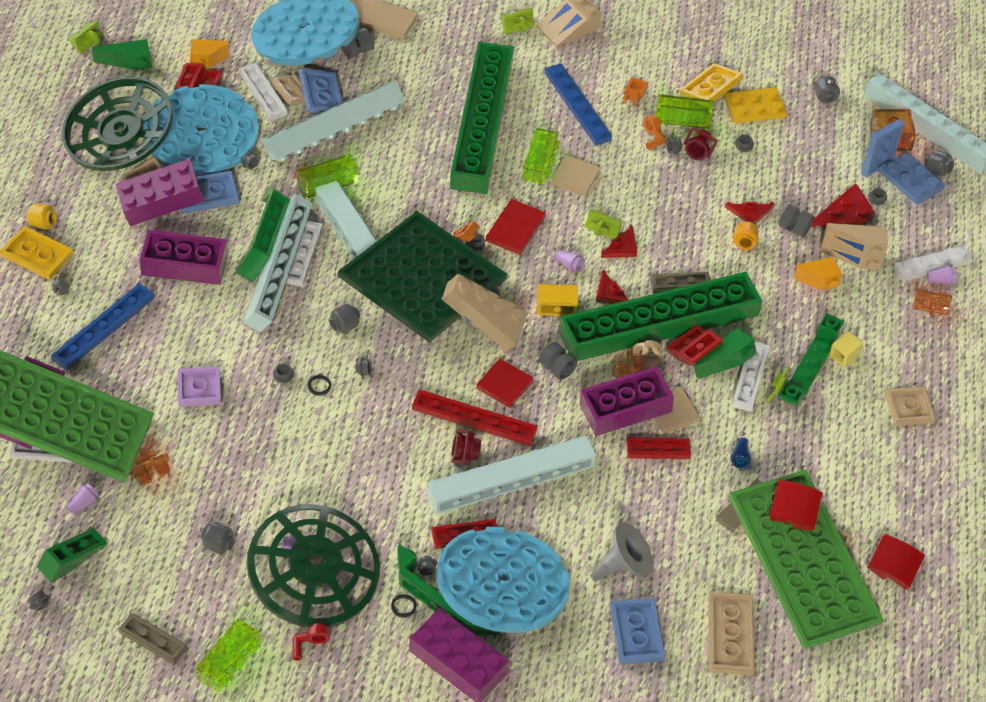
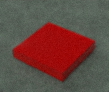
[476,359,534,408]

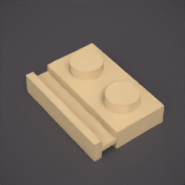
[271,74,305,106]

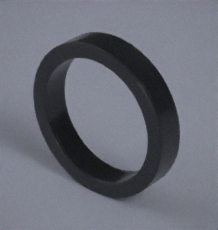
[308,375,331,396]
[391,594,416,618]

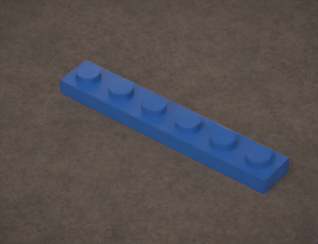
[545,64,612,146]
[51,283,155,371]

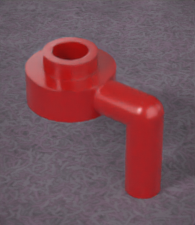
[292,623,330,661]

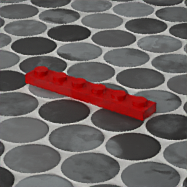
[412,389,538,446]

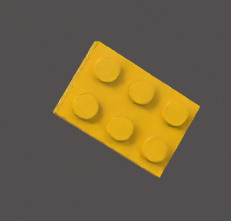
[679,63,743,106]
[723,87,787,123]
[0,226,74,280]

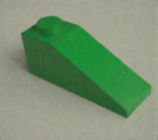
[92,39,152,70]
[694,328,757,379]
[37,528,108,582]

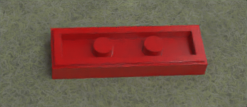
[626,437,691,459]
[431,519,497,549]

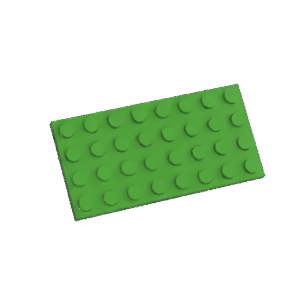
[0,350,154,483]
[728,470,884,650]

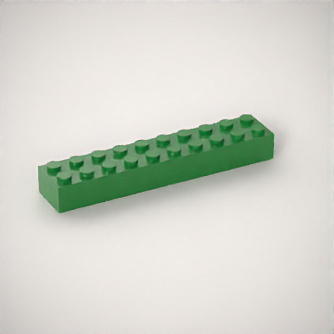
[450,42,514,194]
[559,271,762,361]

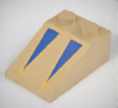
[536,0,602,48]
[821,223,888,270]

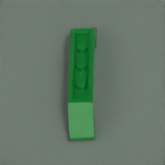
[236,185,290,283]
[777,313,845,407]
[397,544,501,636]

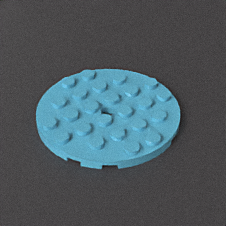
[251,0,360,65]
[144,84,259,175]
[436,527,570,633]

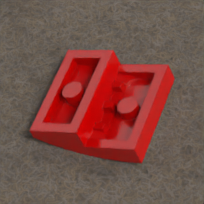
[174,63,223,90]
[666,324,723,366]
[770,480,823,531]
[867,534,925,590]

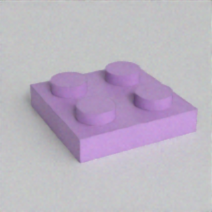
[178,367,221,407]

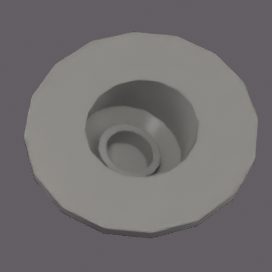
[590,522,653,582]

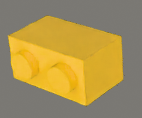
[536,284,578,316]

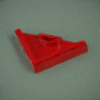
[725,202,775,224]
[601,225,637,258]
[596,270,629,304]

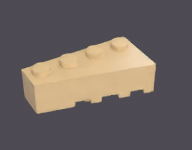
[442,274,527,353]

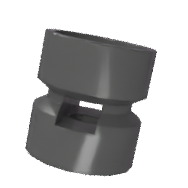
[341,28,374,59]
[779,204,814,238]
[539,342,578,380]

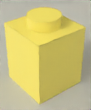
[829,331,863,368]

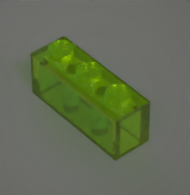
[655,94,714,129]
[522,128,560,185]
[297,153,358,199]
[195,619,261,693]

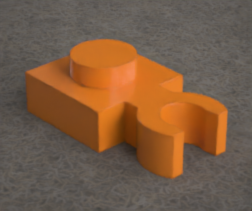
[623,77,648,107]
[453,221,480,242]

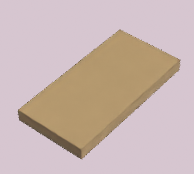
[350,0,418,40]
[708,591,755,676]

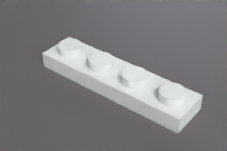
[239,63,288,121]
[285,221,322,287]
[893,245,972,282]
[731,342,770,412]

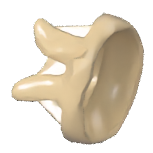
[631,340,663,371]

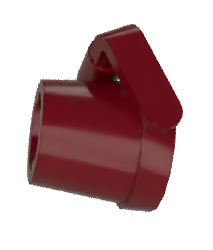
[683,127,718,160]
[451,429,481,465]

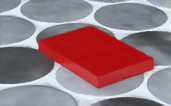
[485,199,546,255]

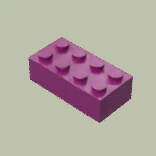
[116,159,205,226]
[139,230,228,285]
[579,366,674,437]
[409,608,509,702]

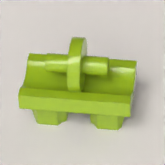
[501,8,535,34]
[69,20,104,54]
[584,208,622,240]

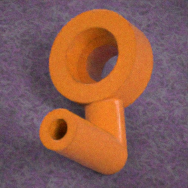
[643,115,666,150]

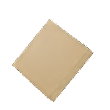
[551,155,601,197]
[653,387,701,434]
[884,387,936,426]

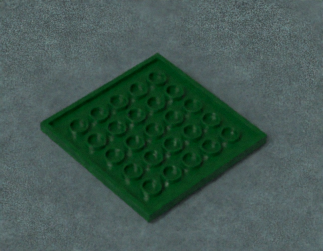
[338,211,508,343]

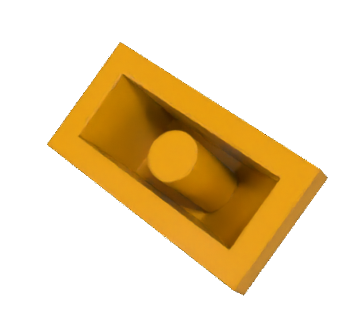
[190,39,230,68]
[794,257,842,290]

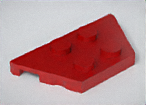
[811,183,875,228]

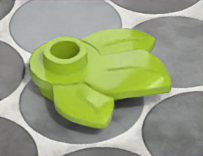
[766,366,790,403]

